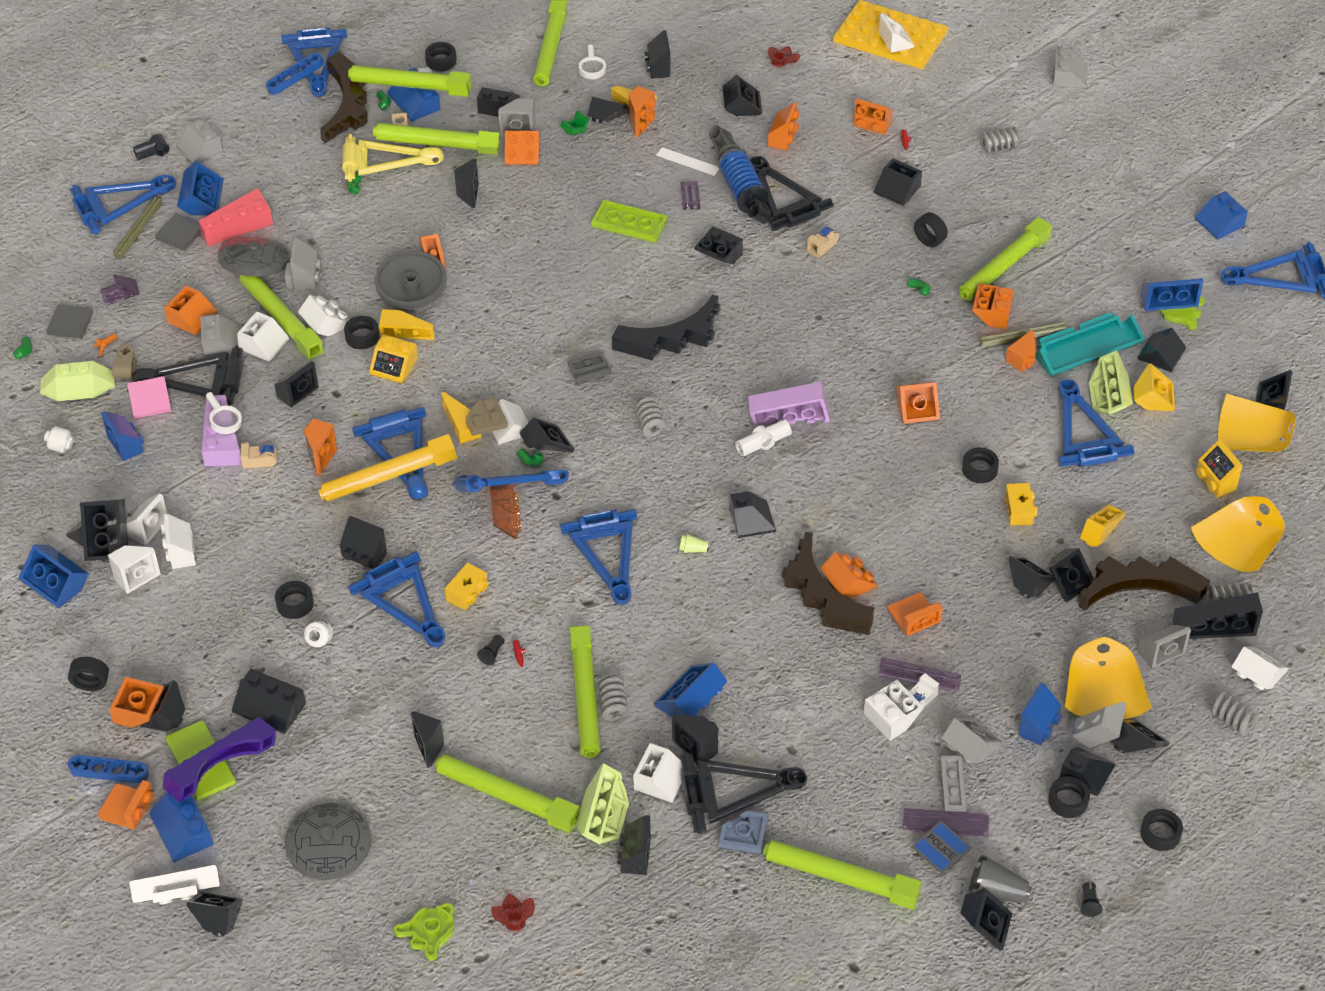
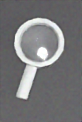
[578,44,606,79]
[206,392,242,434]

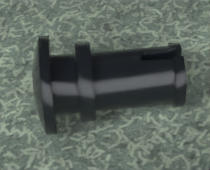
[477,635,505,665]
[1081,882,1102,917]

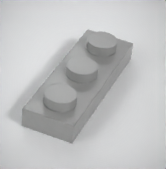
[940,756,966,813]

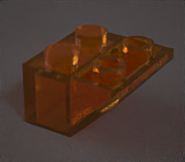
[490,484,521,539]

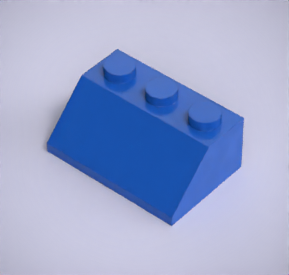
[387,67,441,122]
[177,161,224,215]
[1140,278,1203,311]
[18,544,89,608]
[653,663,728,717]
[149,792,213,863]

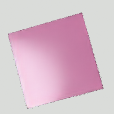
[127,376,171,419]

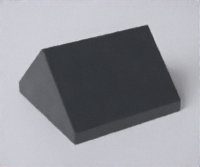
[454,159,479,208]
[1138,328,1186,372]
[1256,369,1293,410]
[411,711,444,768]

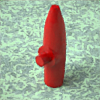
[901,129,911,150]
[512,640,526,667]

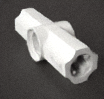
[735,419,791,456]

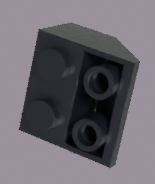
[874,158,922,206]
[694,226,743,265]

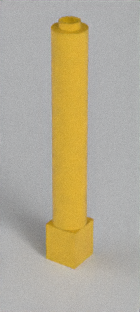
[318,434,458,502]

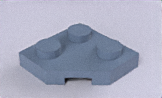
[719,811,768,854]

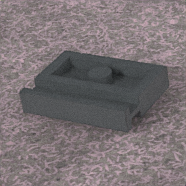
[567,351,611,384]

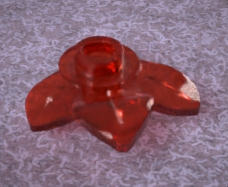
[768,46,800,67]
[492,893,535,931]

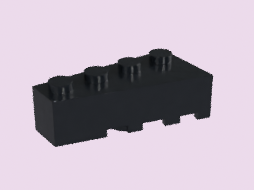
[1172,592,1263,639]

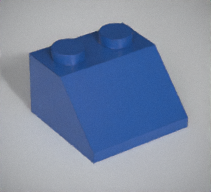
[1195,191,1248,240]
[101,411,144,461]
[1019,683,1062,746]

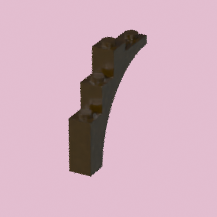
[320,51,368,143]
[782,531,875,635]
[1079,556,1210,611]

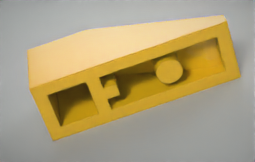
[379,309,435,340]
[441,392,481,444]
[1080,504,1126,547]

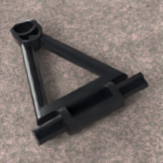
[750,156,834,231]
[133,346,244,406]
[680,752,807,834]

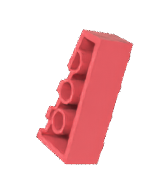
[199,188,273,246]

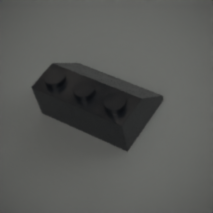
[80,499,128,561]
[232,668,306,734]

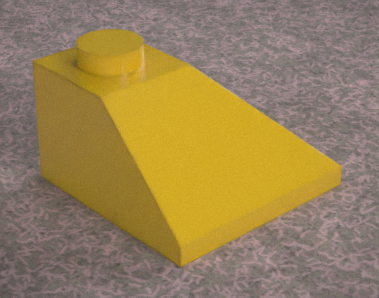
[1133,363,1175,411]

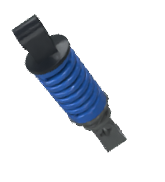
[709,126,771,224]

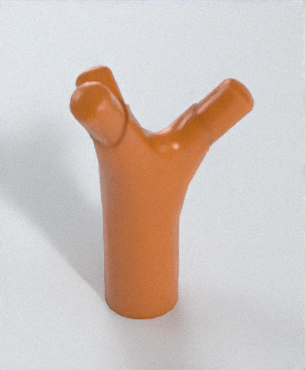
[94,333,117,357]

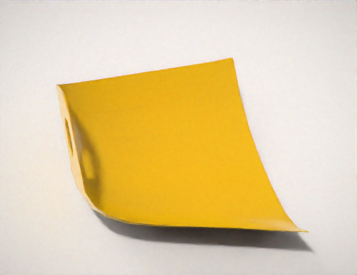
[1218,394,1296,452]
[1191,496,1285,572]
[1065,637,1152,720]

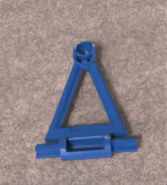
[281,28,347,98]
[70,175,176,235]
[1221,242,1325,299]
[1058,379,1135,467]
[352,407,428,499]
[452,470,569,492]
[560,509,638,605]
[347,551,445,648]

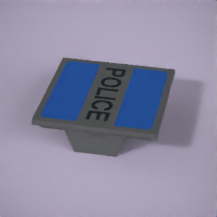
[911,821,972,874]

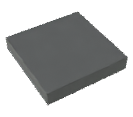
[155,214,201,251]
[46,305,93,339]

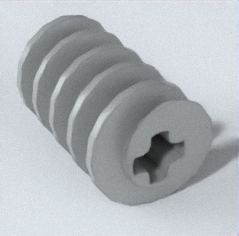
[980,126,1018,153]
[634,397,665,438]
[1209,583,1253,601]
[598,676,628,722]
[1212,691,1259,735]

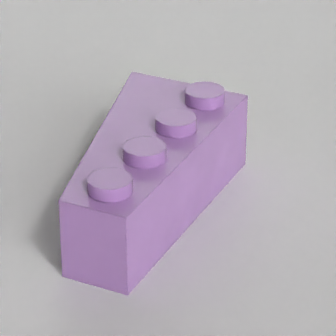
[748,382,830,425]
[201,395,242,467]

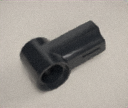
[132,134,169,160]

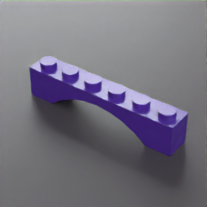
[163,717,276,802]

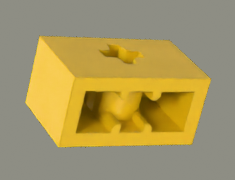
[1005,483,1037,526]
[444,563,488,610]

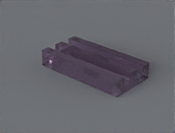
[681,181,700,210]

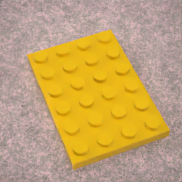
[833,0,949,69]

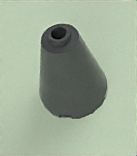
[969,854,1032,902]

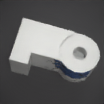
[909,673,939,708]

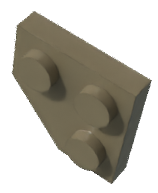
[466,397,508,436]

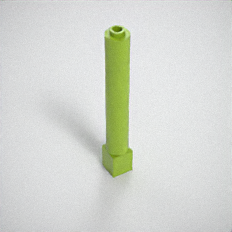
[533,0,568,86]
[348,65,472,97]
[373,123,500,155]
[959,217,1052,301]
[239,275,324,360]
[570,625,601,758]
[435,754,579,834]
[763,840,922,910]

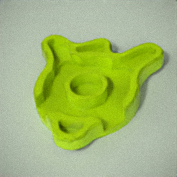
[1157,296,1205,330]
[394,903,455,961]

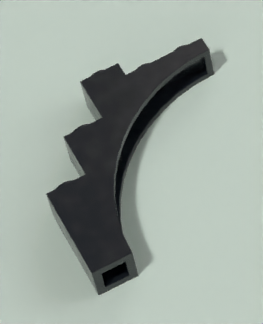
[612,295,721,361]

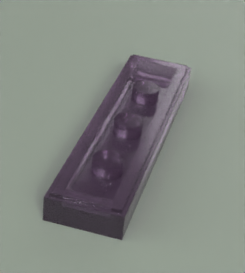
[879,658,962,692]
[903,808,989,837]

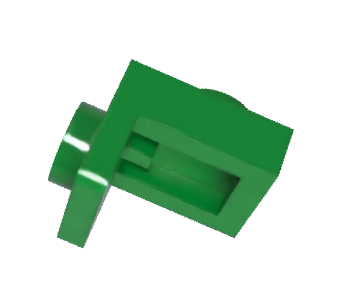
[560,111,589,135]

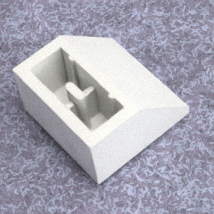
[298,295,349,336]
[237,312,289,362]
[161,514,196,569]
[864,680,923,741]
[633,743,683,803]

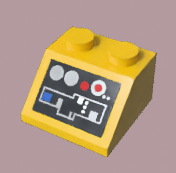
[369,334,418,384]
[1196,439,1243,498]

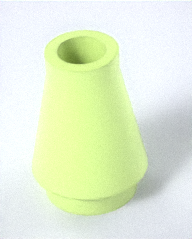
[679,534,708,553]

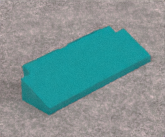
[1035,313,1146,377]

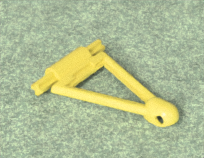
[342,134,444,182]

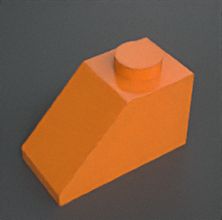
[418,234,446,268]
[1005,330,1036,372]

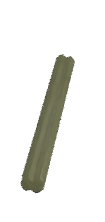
[113,197,162,259]
[980,322,1067,348]

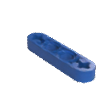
[266,52,324,95]
[68,755,149,783]

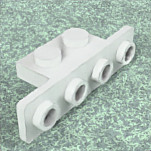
[130,865,220,904]

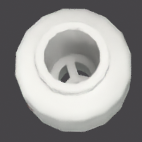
[44,426,74,453]
[304,620,333,647]

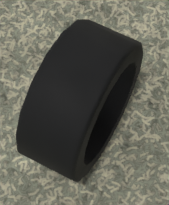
[425,42,457,71]
[914,212,948,248]
[344,316,379,349]
[962,447,999,483]
[275,581,314,619]
[68,657,109,691]
[1048,776,1090,818]
[1140,809,1183,851]

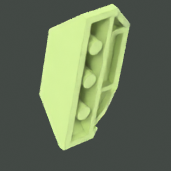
[1089,350,1133,414]
[40,361,115,401]
[576,763,629,844]

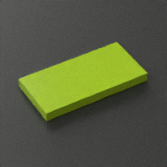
[591,199,668,243]
[165,720,236,801]

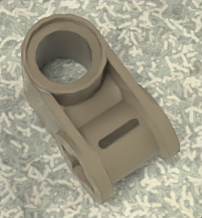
[113,345,137,379]

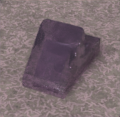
[100,275,139,306]

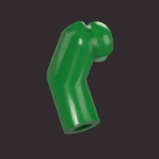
[376,91,391,110]
[346,174,362,195]
[908,278,931,296]
[13,337,32,359]
[516,449,544,466]

